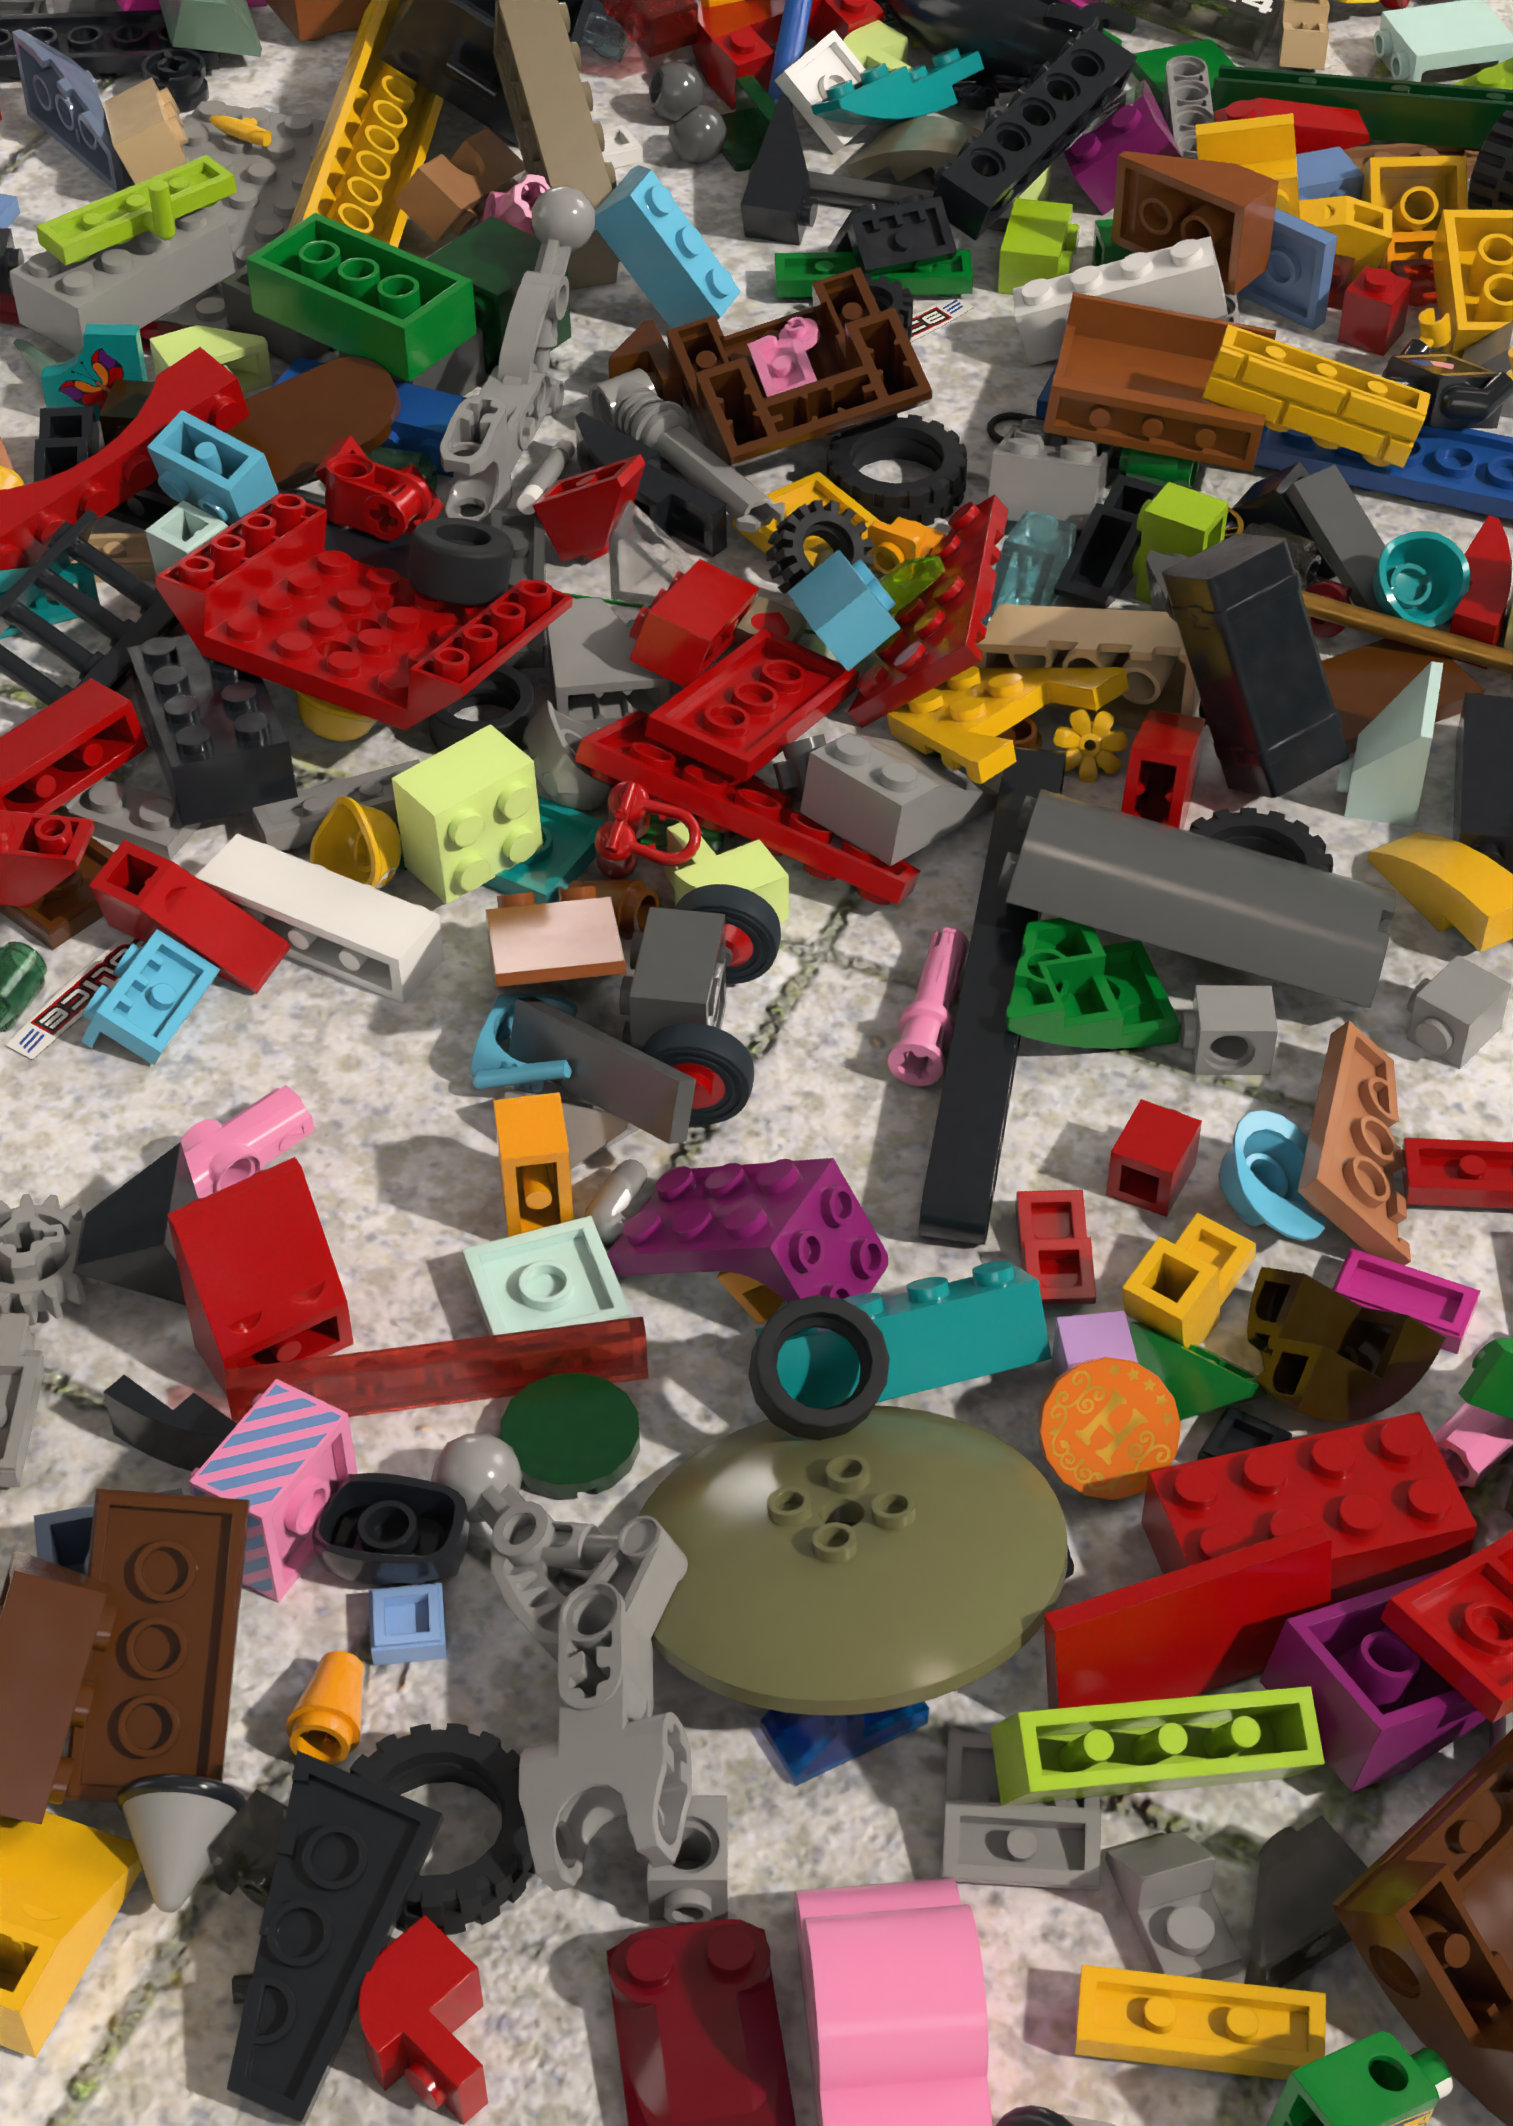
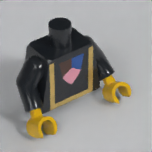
[1382,308,1513,429]

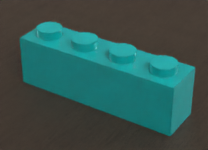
[755,1261,1052,1409]

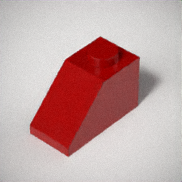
[532,454,646,562]

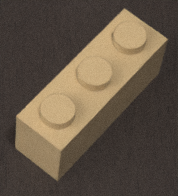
[102,77,189,184]

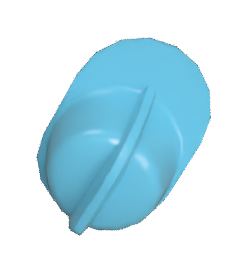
[1218,1110,1326,1241]

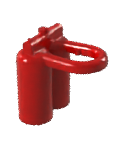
[594,781,702,879]

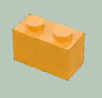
[493,1092,574,1237]

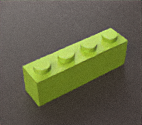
[990,1686,1325,1806]

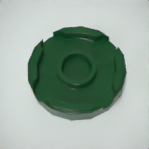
[501,1372,640,1499]

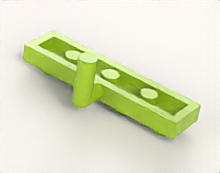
[36,155,237,265]

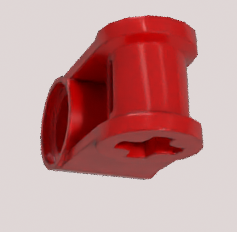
[325,453,432,541]

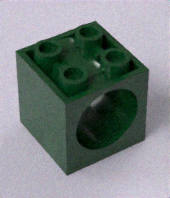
[425,216,571,375]

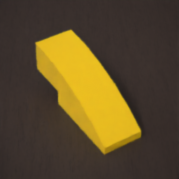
[1367,832,1513,953]

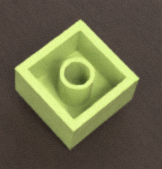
[391,724,543,904]

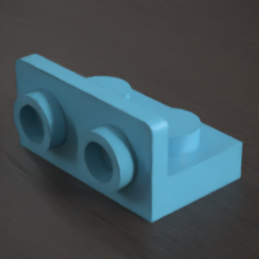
[81,929,220,1065]

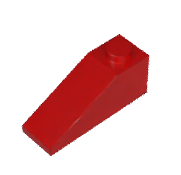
[1213,98,1370,154]

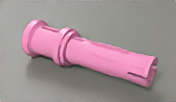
[888,927,969,1087]

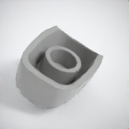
[522,700,616,811]

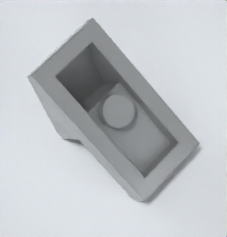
[1105,1831,1242,1980]

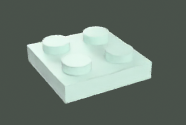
[462,1215,632,1366]

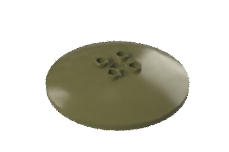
[637,1405,1068,1715]

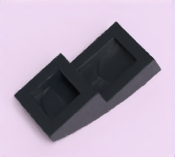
[104,1375,237,1472]

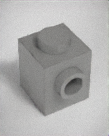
[1407,955,1511,1069]

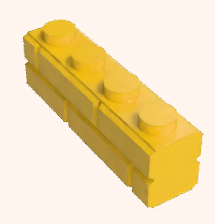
[1202,324,1431,468]

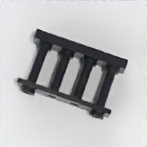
[0,509,181,706]

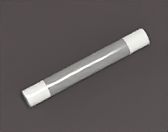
[517,439,575,515]

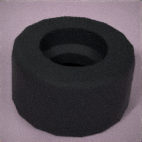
[407,517,514,606]

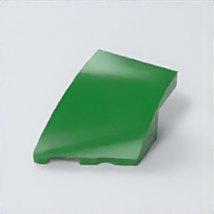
[1005,918,1181,1049]

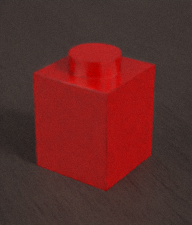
[1338,266,1412,356]
[1106,1099,1202,1217]

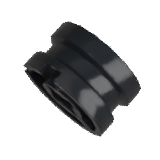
[141,48,209,113]

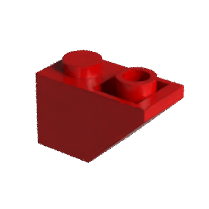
[0,810,95,908]

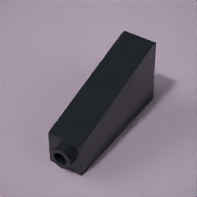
[1453,693,1513,874]

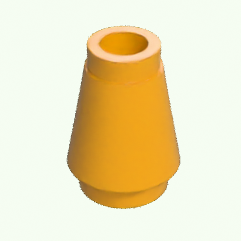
[286,1651,364,1766]

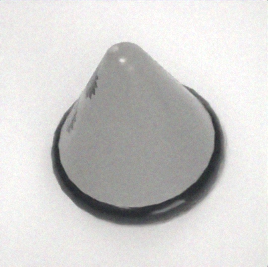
[117,1773,249,1913]

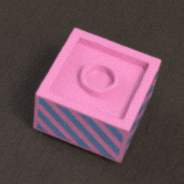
[189,1379,358,1603]

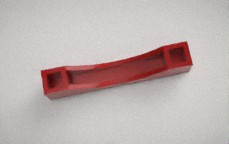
[0,347,250,570]

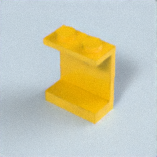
[1195,113,1300,219]

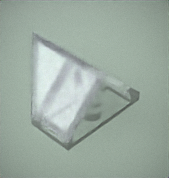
[608,500,696,605]

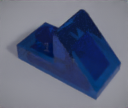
[760,1701,929,1786]

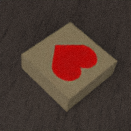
[734,595,807,645]

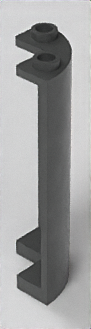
[998,789,1396,1008]

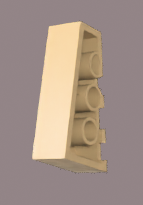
[975,604,1201,731]

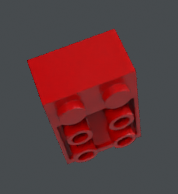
[167,1157,354,1402]

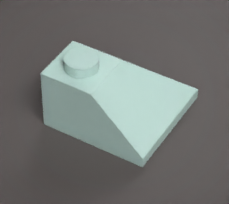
[1337,661,1443,827]

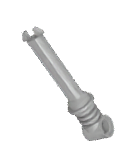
[589,368,785,533]

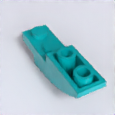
[811,48,984,125]

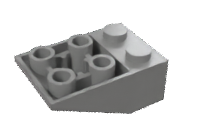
[987,419,1115,530]

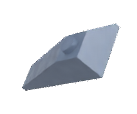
[12,29,126,192]

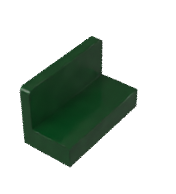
[721,75,776,172]

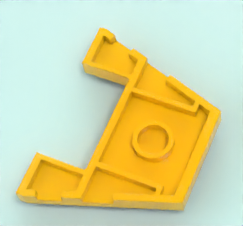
[887,666,1129,784]

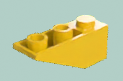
[1299,195,1392,281]

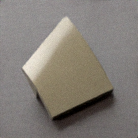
[846,116,982,182]

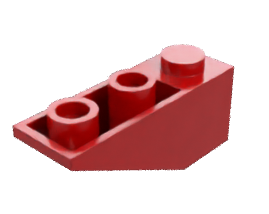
[89,840,291,994]

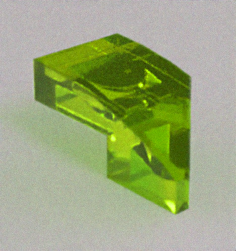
[879,555,945,616]

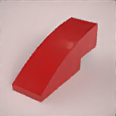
[1449,515,1512,670]

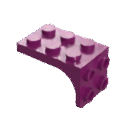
[607,1158,888,1303]

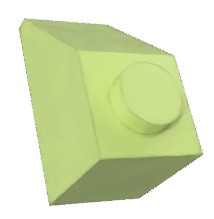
[149,325,273,393]

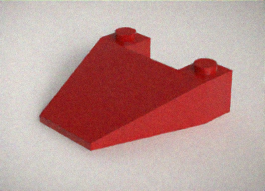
[672,0,885,110]

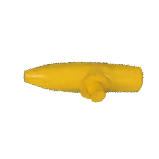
[209,115,272,147]

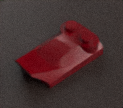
[606,1919,796,2126]

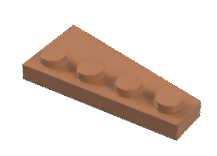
[1297,1021,1411,1265]

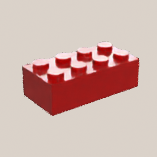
[1141,1411,1477,1605]

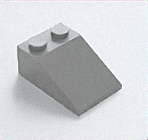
[800,733,998,866]

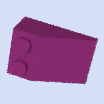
[1259,1567,1487,1792]

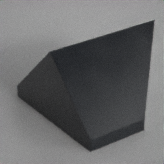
[73,1142,199,1305]

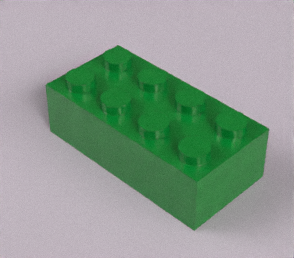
[246,212,477,382]

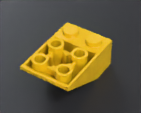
[0,1811,142,2058]

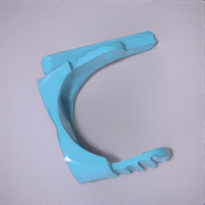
[471,994,578,1093]

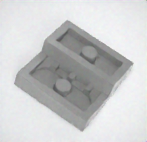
[942,1731,1101,1891]

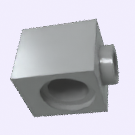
[1180,985,1278,1075]
[647,1795,728,1925]

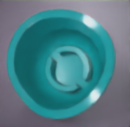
[1372,531,1470,628]

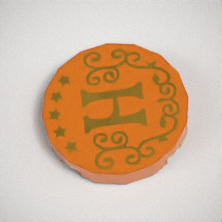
[1038,1357,1181,1500]

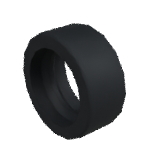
[428,664,536,751]
[748,1295,890,1440]

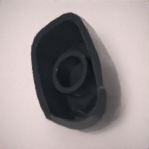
[312,1473,470,1586]

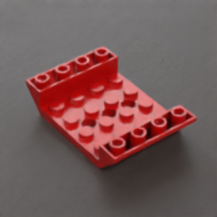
[155,493,573,730]

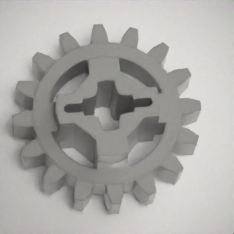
[0,1194,100,1326]

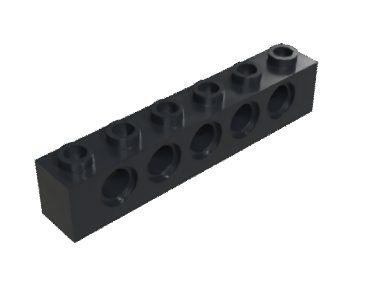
[931,26,1137,241]

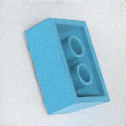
[595,165,741,329]

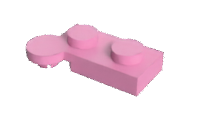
[747,317,821,397]

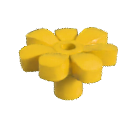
[1053,709,1128,783]

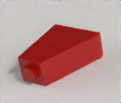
[1121,709,1207,829]

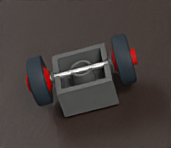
[619,884,781,1125]

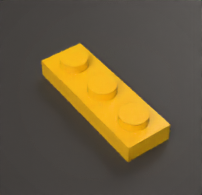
[1074,1965,1326,2080]

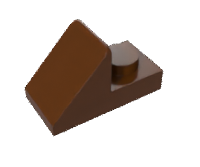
[608,320,683,408]

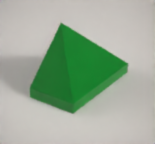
[1129,1322,1267,1421]

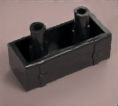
[1162,534,1349,798]

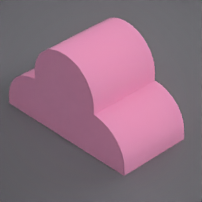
[794,1877,993,2126]

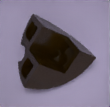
[1247,1267,1446,1422]

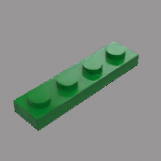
[775,250,973,300]

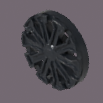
[952,73,1029,111]

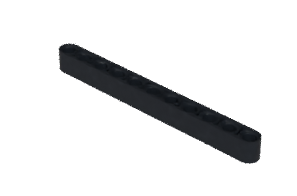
[919,746,1066,1245]

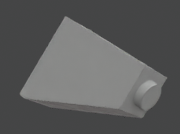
[546,597,671,728]

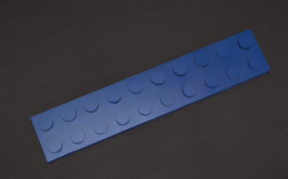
[1036,362,1513,520]

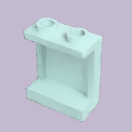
[1373,0,1513,82]

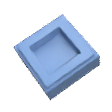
[369,1583,447,1666]

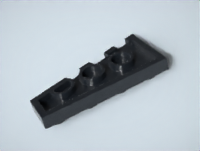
[227,1750,444,2126]

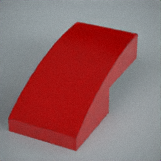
[1015,1190,1096,1305]

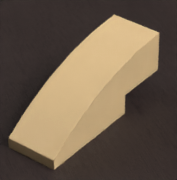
[1278,0,1330,70]

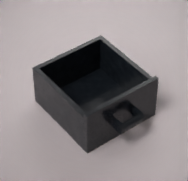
[378,0,593,146]

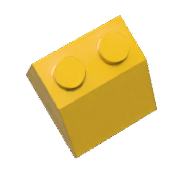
[1360,155,1468,232]

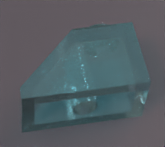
[981,510,1077,626]

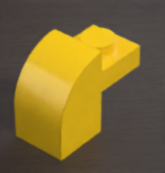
[1122,1213,1256,1349]

